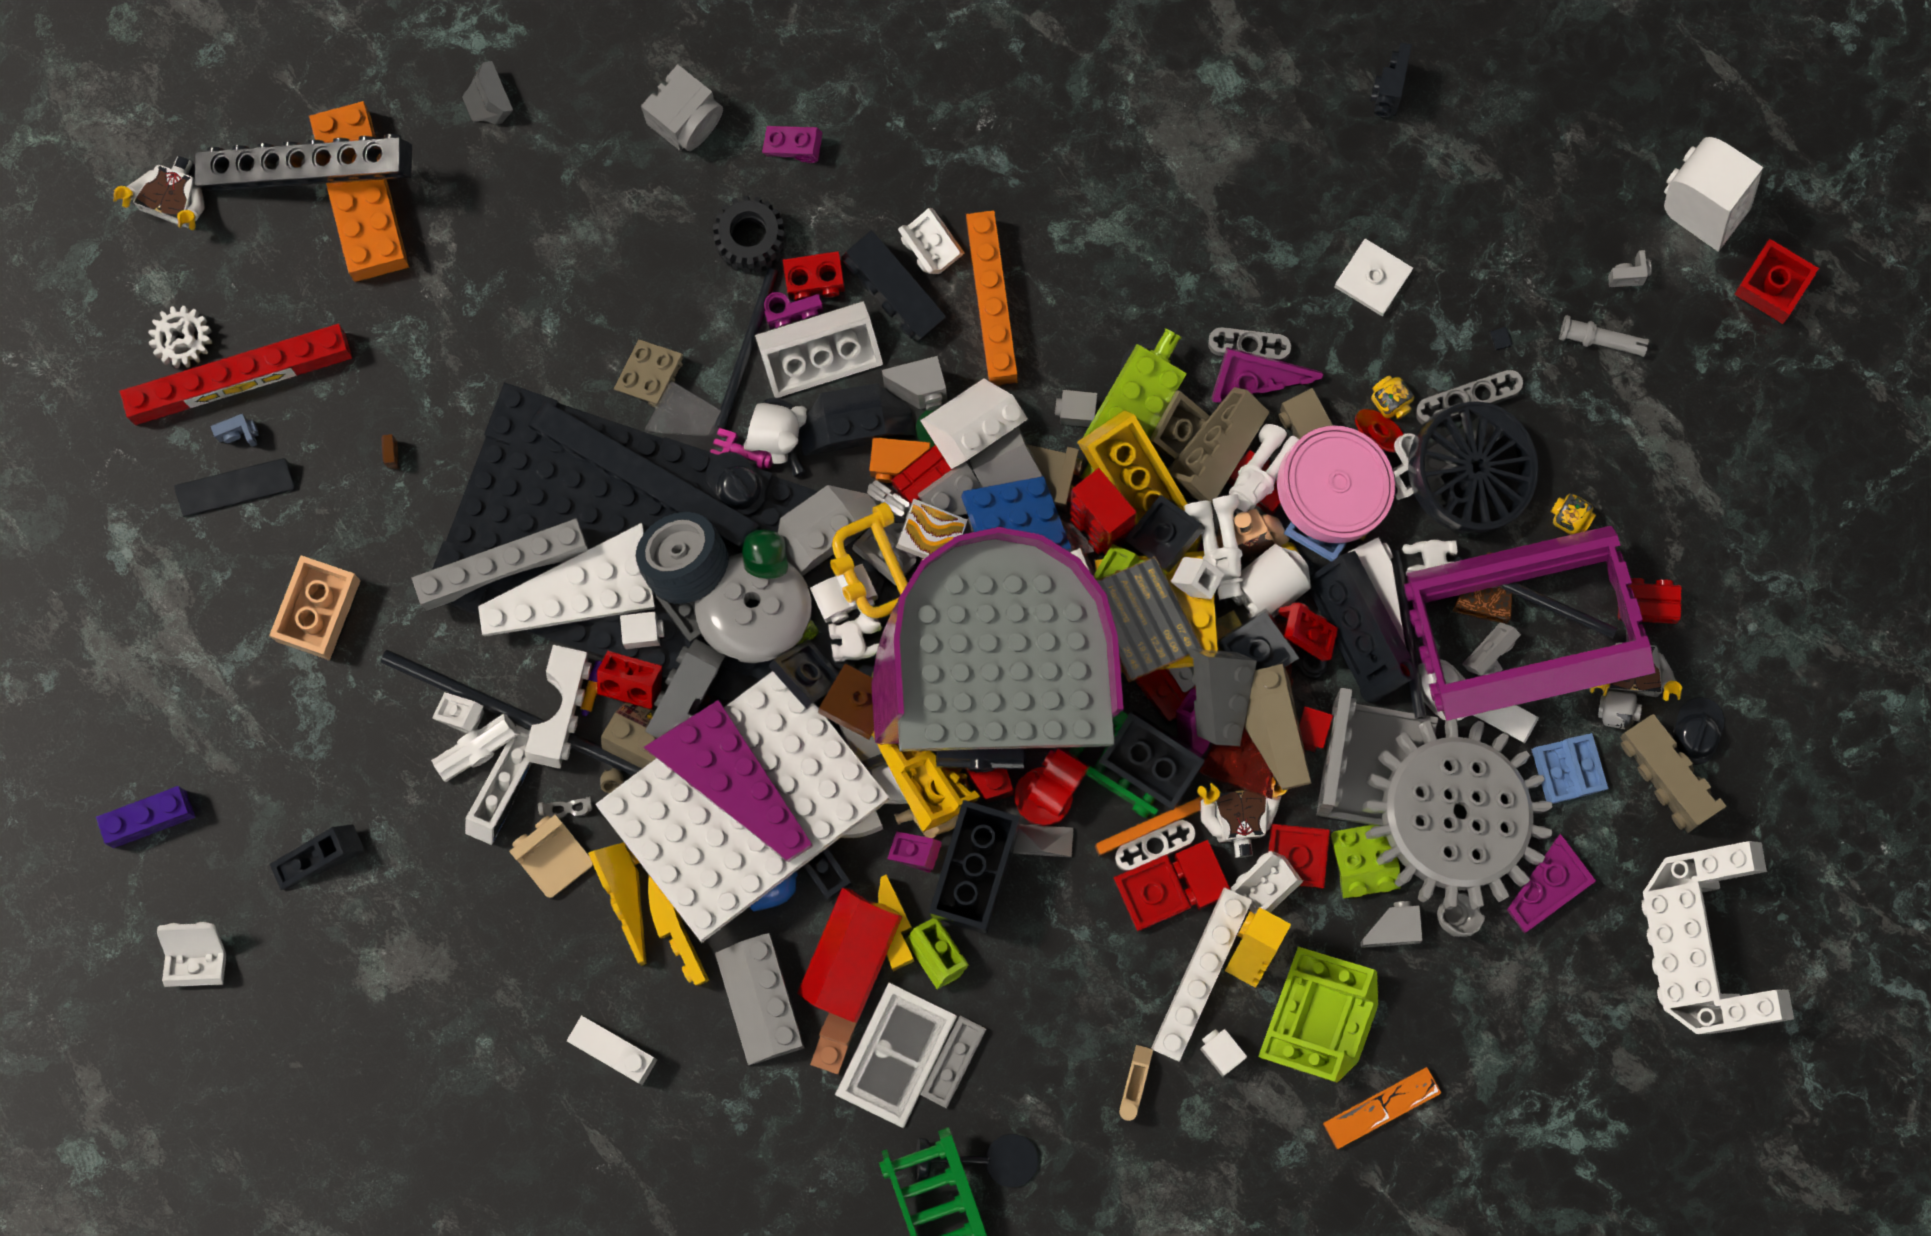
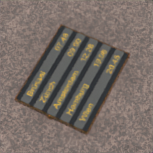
[1097,556,1203,682]

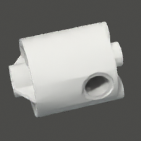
[1231,544,1311,619]

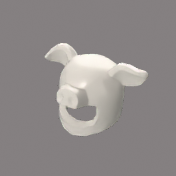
[744,403,807,464]

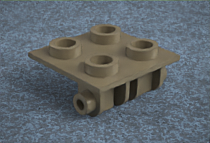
[614,340,683,409]

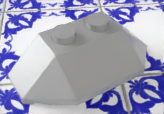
[778,485,876,576]

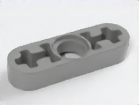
[1208,327,1291,361]

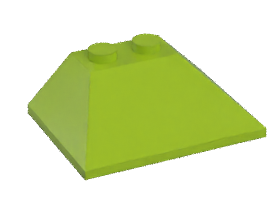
[1258,947,1378,1083]

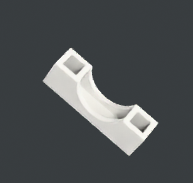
[525,645,592,768]

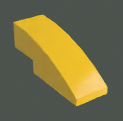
[878,875,914,972]

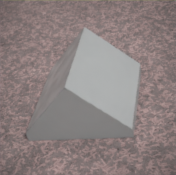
[970,427,1042,487]

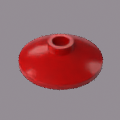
[1355,409,1404,452]

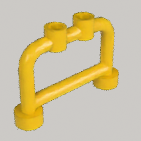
[830,502,908,619]

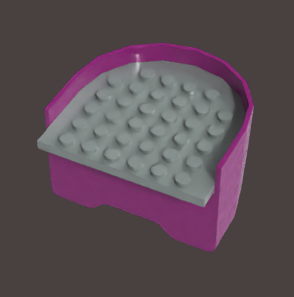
[872,527,1123,751]

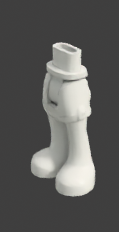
[1229,424,1299,514]
[1184,494,1243,600]

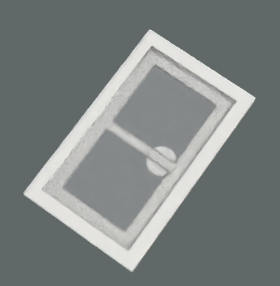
[835,983,957,1128]

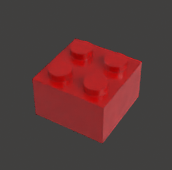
[1734,239,1819,324]

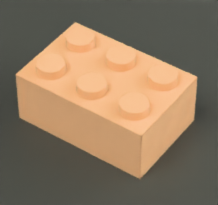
[269,555,361,660]

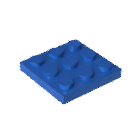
[961,476,1072,552]

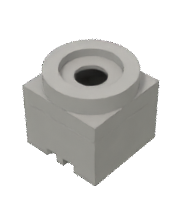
[641,64,723,151]

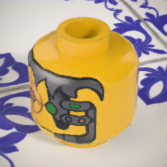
[1371,375,1414,419]
[1551,494,1596,535]

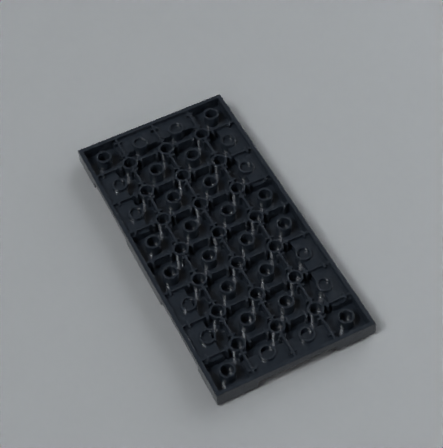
[432,382,924,739]

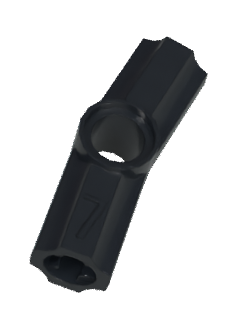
[936,748,1026,772]

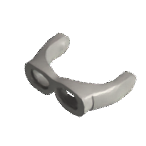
[538,796,593,819]

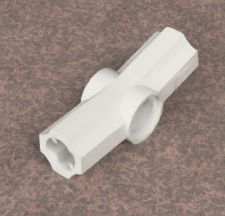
[431,714,518,782]

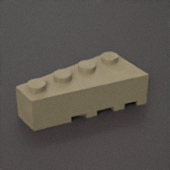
[1167,387,1269,504]

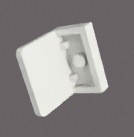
[157,922,226,987]

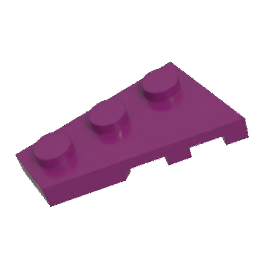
[1507,834,1596,934]

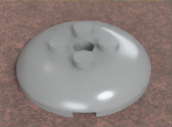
[695,553,812,663]

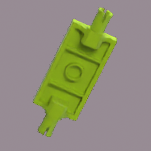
[1079,329,1187,480]

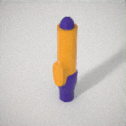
[580,660,601,716]

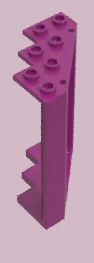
[1404,525,1655,721]

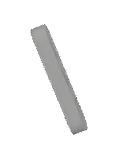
[1415,370,1523,425]

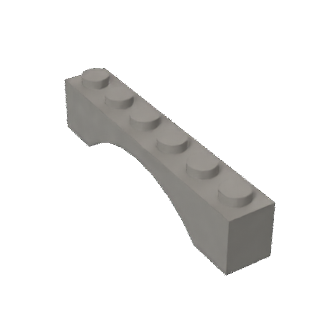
[412,519,589,611]

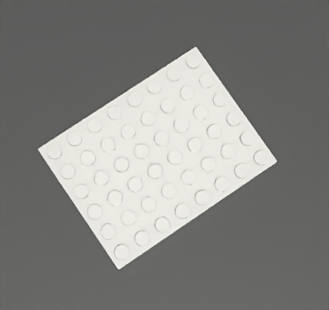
[596,671,890,943]

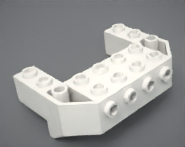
[1642,841,1794,1034]

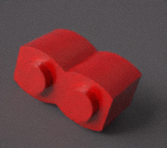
[1027,747,1090,817]

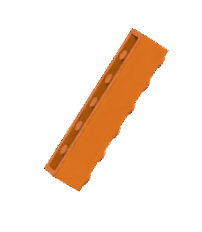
[966,210,1017,386]

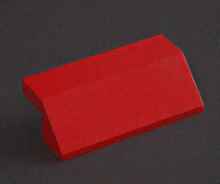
[797,887,902,1023]

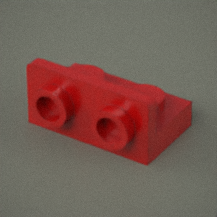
[1279,603,1338,661]

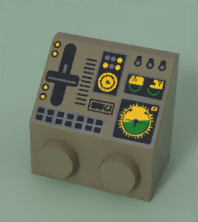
[601,702,657,769]

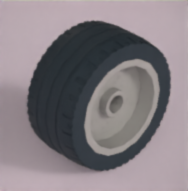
[635,512,729,604]

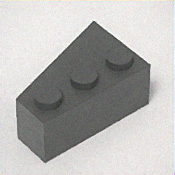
[645,639,726,738]
[1189,648,1257,746]

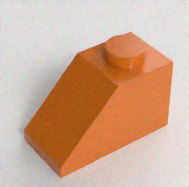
[869,437,931,483]

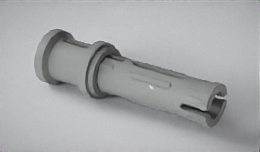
[1559,315,1649,357]

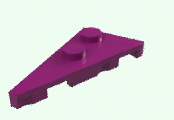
[1211,347,1323,402]

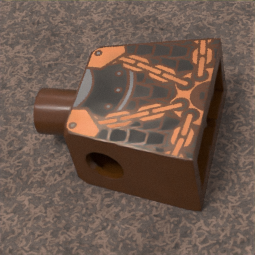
[1453,553,1512,625]

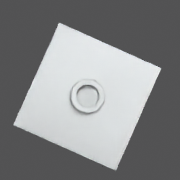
[1334,239,1413,317]

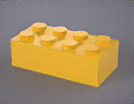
[1077,410,1188,525]

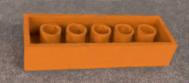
[309,101,409,282]

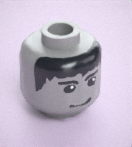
[1598,690,1642,730]

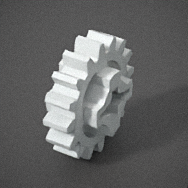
[148,306,212,368]

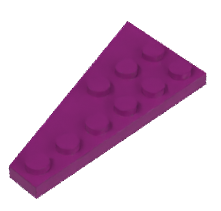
[644,700,813,862]

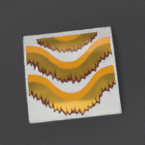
[896,499,967,558]

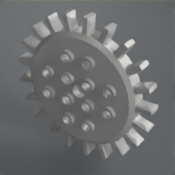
[1362,719,1552,910]

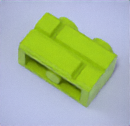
[906,918,969,989]

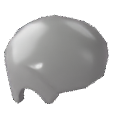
[1437,892,1485,937]

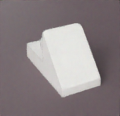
[432,692,484,734]

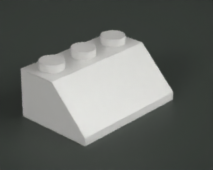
[920,379,1028,469]

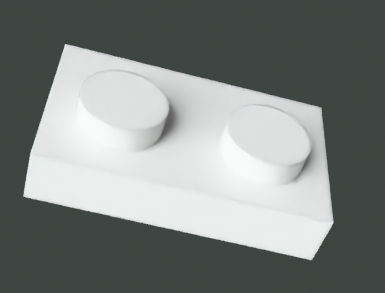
[898,208,964,274]
[1230,851,1303,914]

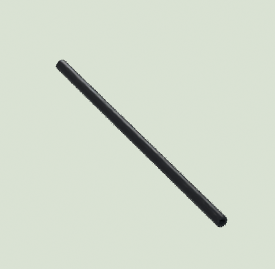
[381,650,642,776]

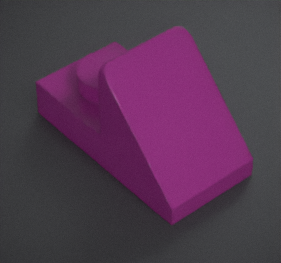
[887,831,942,873]

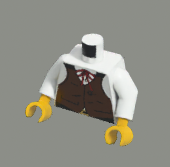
[113,156,205,230]
[1197,777,1287,858]

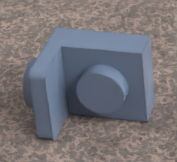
[210,413,259,447]

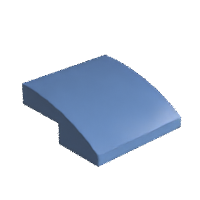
[1531,733,1608,804]

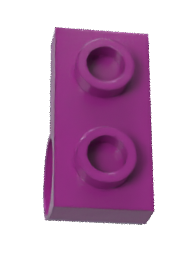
[762,126,823,163]
[764,292,824,329]

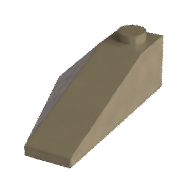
[1244,664,1312,790]

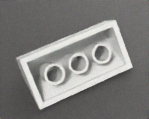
[755,301,883,398]

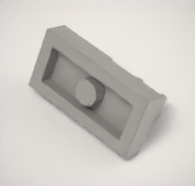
[1462,622,1521,676]

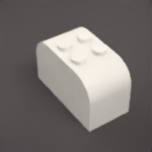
[1664,137,1763,252]

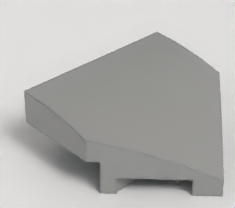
[852,523,916,585]

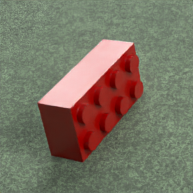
[1070,468,1136,555]

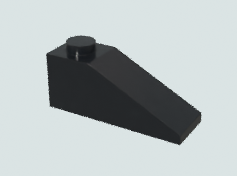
[270,824,364,890]

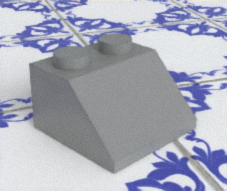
[882,356,947,411]

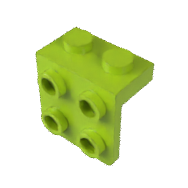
[1331,825,1401,898]

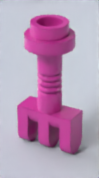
[710,428,773,470]

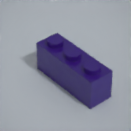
[96,786,195,848]

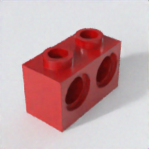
[783,251,845,301]
[597,651,662,709]

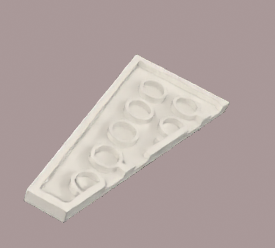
[478,523,655,637]

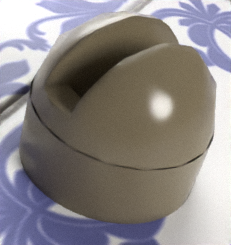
[600,768,624,793]

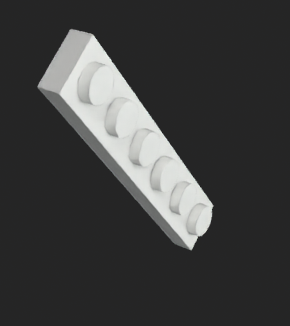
[1151,887,1252,1061]

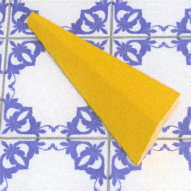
[872,733,980,832]

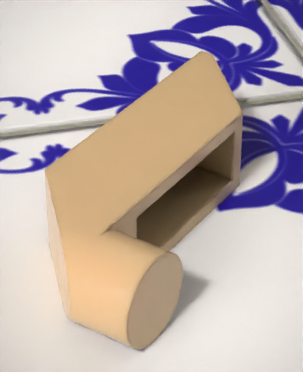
[1119,1045,1153,1121]

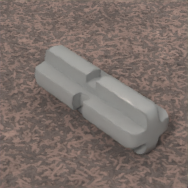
[867,480,911,517]

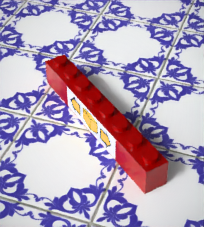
[120,323,352,425]

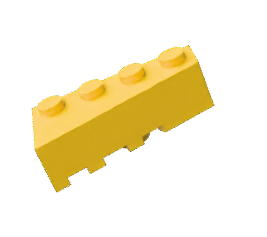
[1225,907,1291,988]

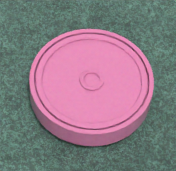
[1277,426,1395,544]

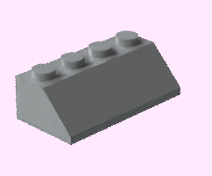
[715,933,805,1066]

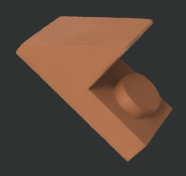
[810,1013,858,1075]

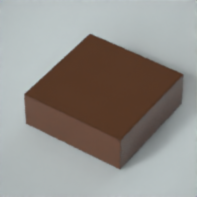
[381,434,399,469]

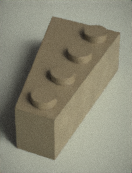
[1620,714,1726,833]

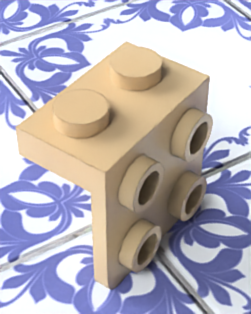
[509,815,593,898]

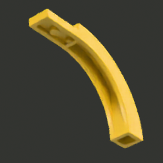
[648,875,709,986]

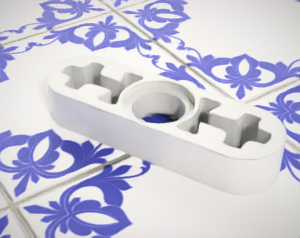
[1115,820,1195,872]

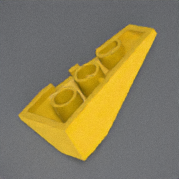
[588,842,646,966]

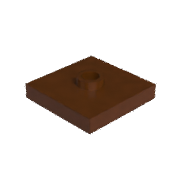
[817,664,874,740]

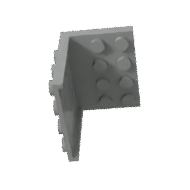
[1316,688,1438,826]

